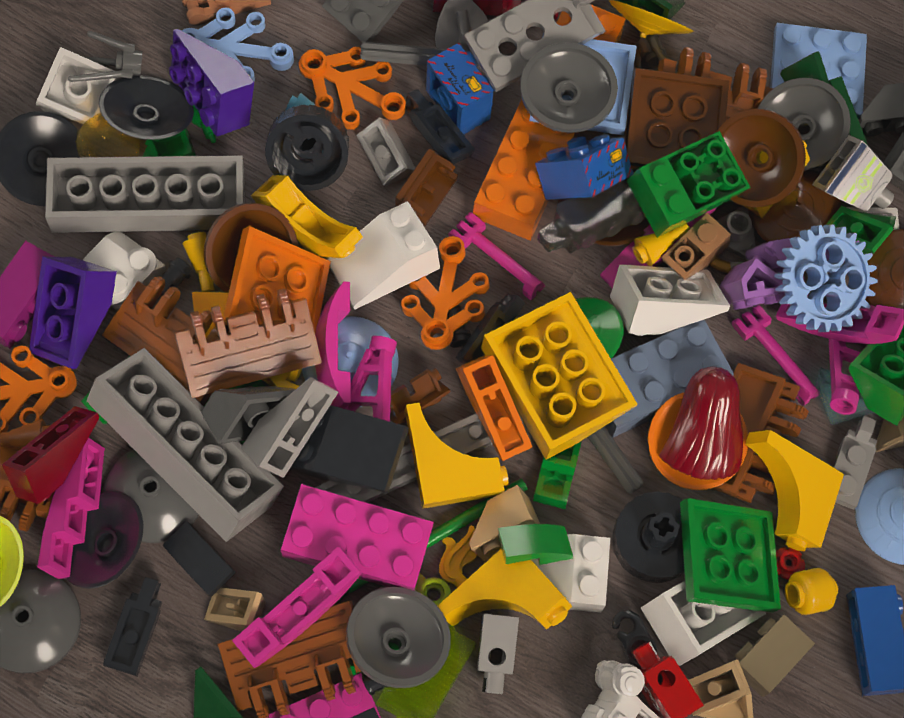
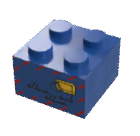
[426,43,494,135]
[535,135,633,200]

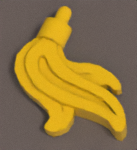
[439,525,478,588]

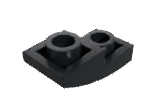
[162,521,236,597]

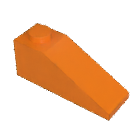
[456,355,533,461]

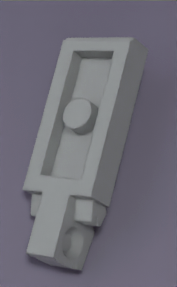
[833,416,877,510]

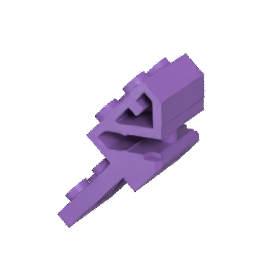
[719,238,860,310]

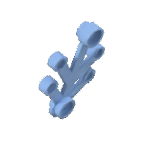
[181,8,294,81]

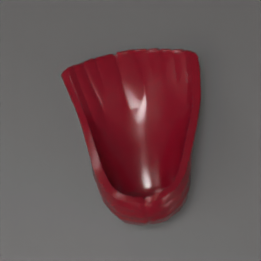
[659,366,743,480]

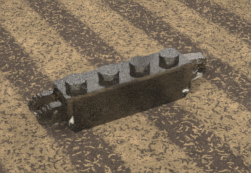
[537,167,646,254]

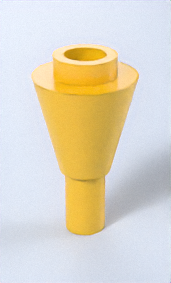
[632,223,690,266]
[182,232,214,292]

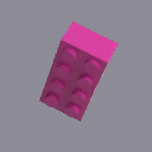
[281,484,434,590]

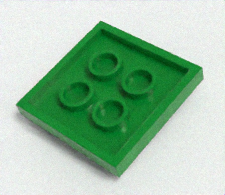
[680,498,781,613]

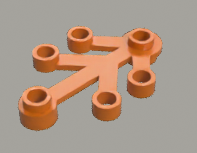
[299,47,406,130]
[401,236,490,350]
[0,346,77,433]

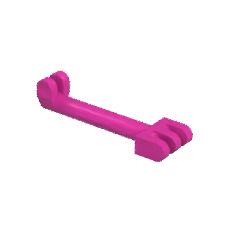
[448,212,545,300]
[732,305,820,406]

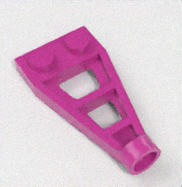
[829,305,875,415]
[345,336,397,422]

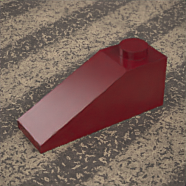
[2,406,100,504]

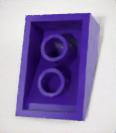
[29,256,117,369]

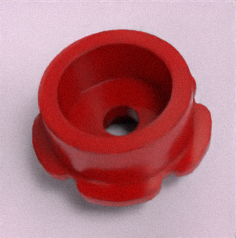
[776,547,805,580]

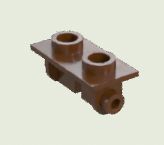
[390,368,451,424]

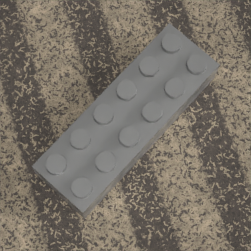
[45,156,245,233]
[86,348,284,542]

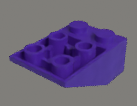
[169,29,254,137]

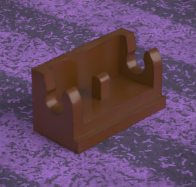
[395,149,458,227]

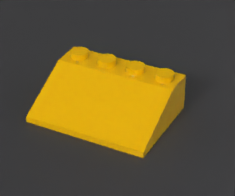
[481,292,638,460]

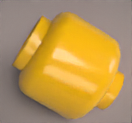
[785,568,838,615]

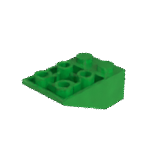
[627,131,751,237]

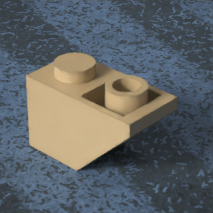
[469,485,540,561]

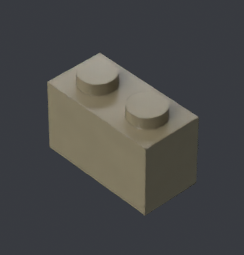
[735,615,815,697]

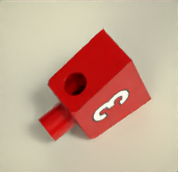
[632,641,704,718]

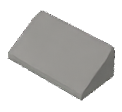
[356,117,416,186]

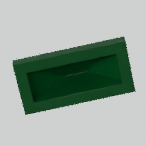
[194,666,243,718]

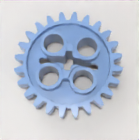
[774,224,878,332]

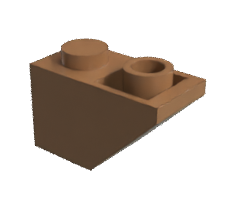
[661,213,731,281]

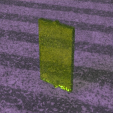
[376,626,476,718]

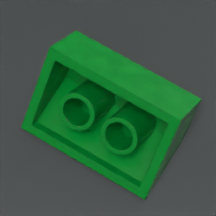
[848,326,904,426]

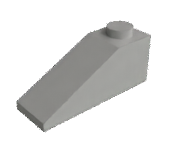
[241,377,338,478]

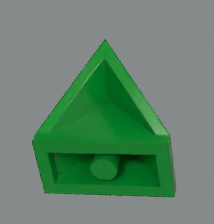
[826,206,896,254]

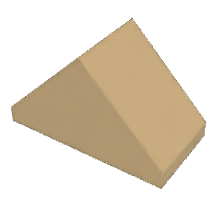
[204,588,266,632]

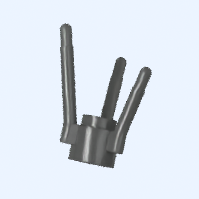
[68,31,143,82]
[635,35,677,73]

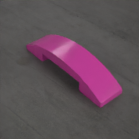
[315,281,351,409]
[776,294,904,344]
[232,546,362,668]

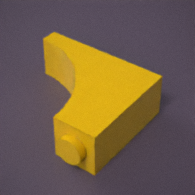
[405,402,508,509]
[745,430,844,551]
[437,548,572,630]

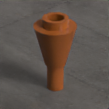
[0,419,51,448]

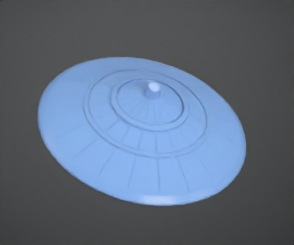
[302,316,399,407]
[855,468,904,565]

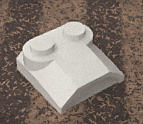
[36,47,117,128]
[83,232,166,311]

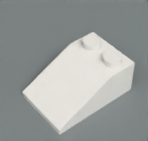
[327,201,440,310]
[610,265,730,336]
[532,534,610,613]
[641,581,766,666]

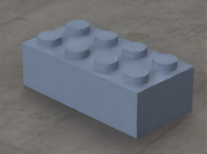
[606,320,734,438]

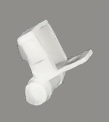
[581,660,660,718]

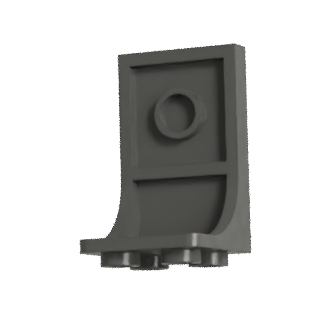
[322,0,404,42]

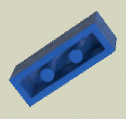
[846,585,904,696]

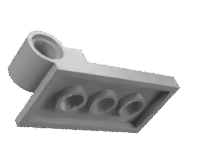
[464,0,605,92]

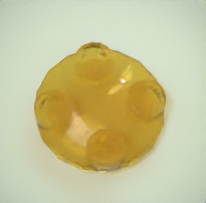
[76,113,140,158]

